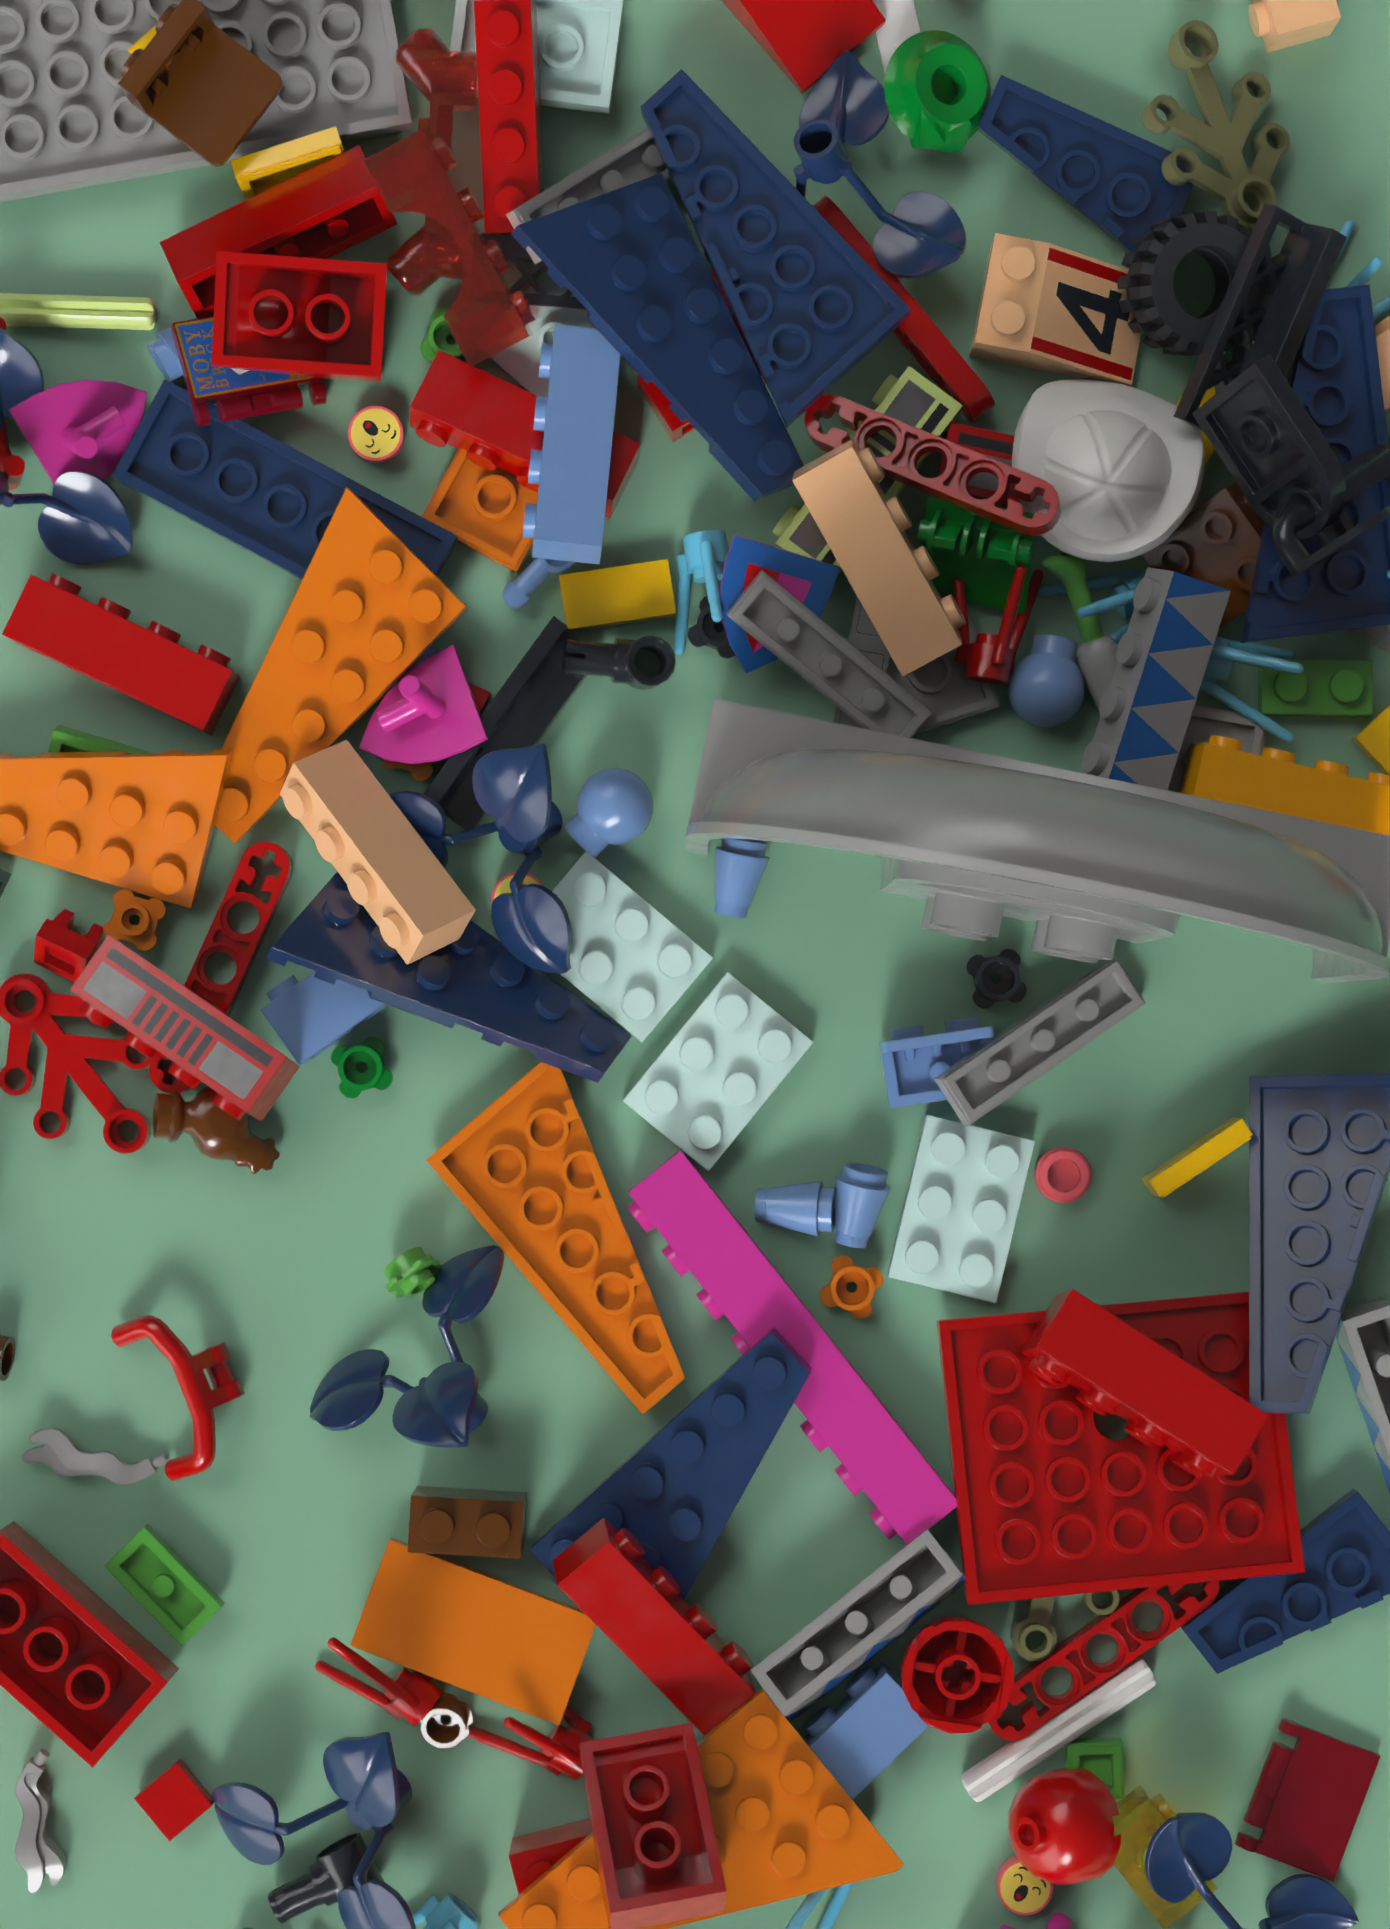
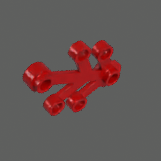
[0,973,151,1154]

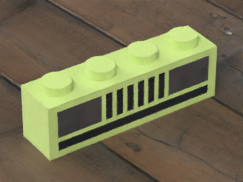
[772,366,963,577]

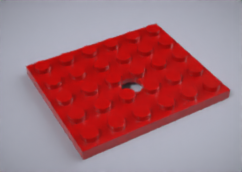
[936,1292,1305,1605]

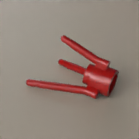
[953,565,1043,685]
[315,1637,442,1726]
[467,1705,595,1781]

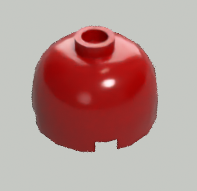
[901,1616,1014,1734]
[1008,1767,1121,1885]

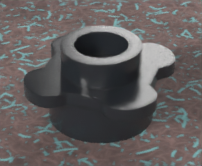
[688,596,736,659]
[966,949,1027,1009]

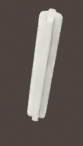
[961,1658,1157,1802]

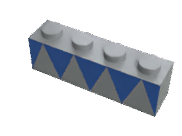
[1082,567,1231,790]
[1336,1298,1390,1493]
[751,1529,964,1720]

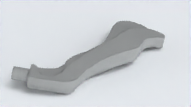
[22,1427,167,1486]
[15,1749,67,1893]

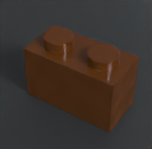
[408,1486,527,1559]

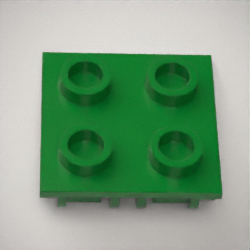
[917,495,1036,614]

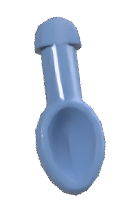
[502,558,576,609]

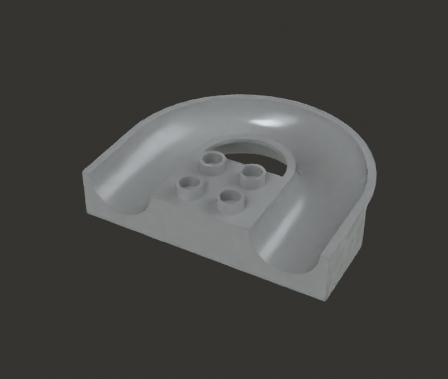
[685,698,1390,983]

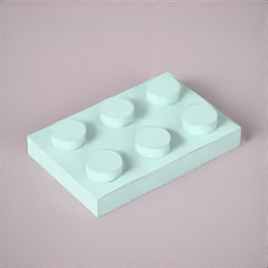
[445,0,624,114]
[552,851,713,1042]
[623,972,813,1171]
[887,1114,1035,1303]

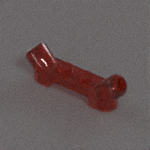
[387,28,477,296]

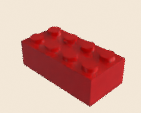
[1021,1288,1270,1479]
[0,1521,179,1768]

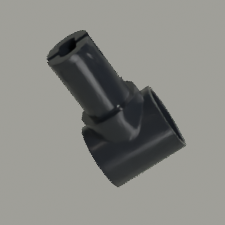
[562,636,676,690]
[268,1833,385,1923]

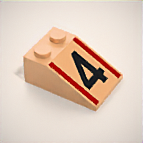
[969,233,1141,387]

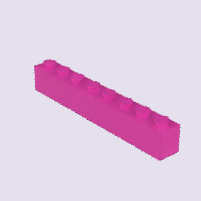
[627,1149,957,1545]

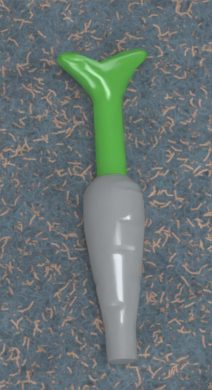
[1041,552,1118,711]

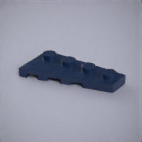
[977,75,1194,252]
[1181,1488,1390,1674]

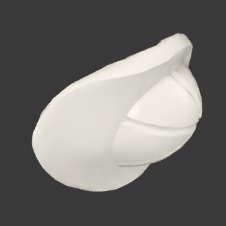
[1012,379,1205,562]

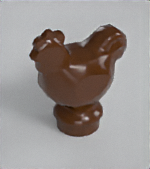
[153,1086,280,1174]

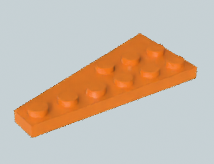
[215,487,468,844]
[0,749,233,909]
[426,1062,685,1414]

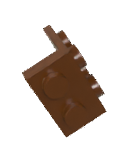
[118,0,283,167]
[1143,482,1264,629]

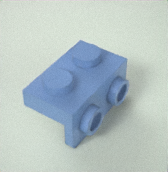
[879,1017,994,1108]

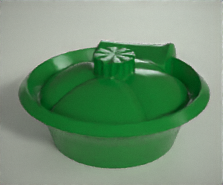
[884,30,990,153]

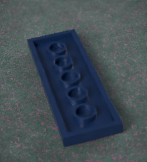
[112,379,458,580]

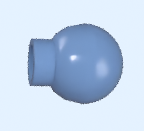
[1008,635,1085,728]
[564,768,653,857]

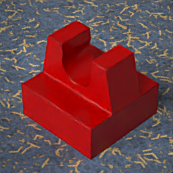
[33,908,104,982]

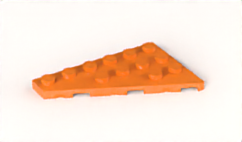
[498,1688,904,1929]

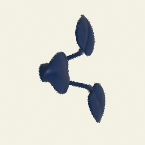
[704,50,967,279]
[0,327,133,564]
[389,744,572,974]
[309,1245,504,1447]
[212,1732,416,1929]
[1145,1812,1359,1929]

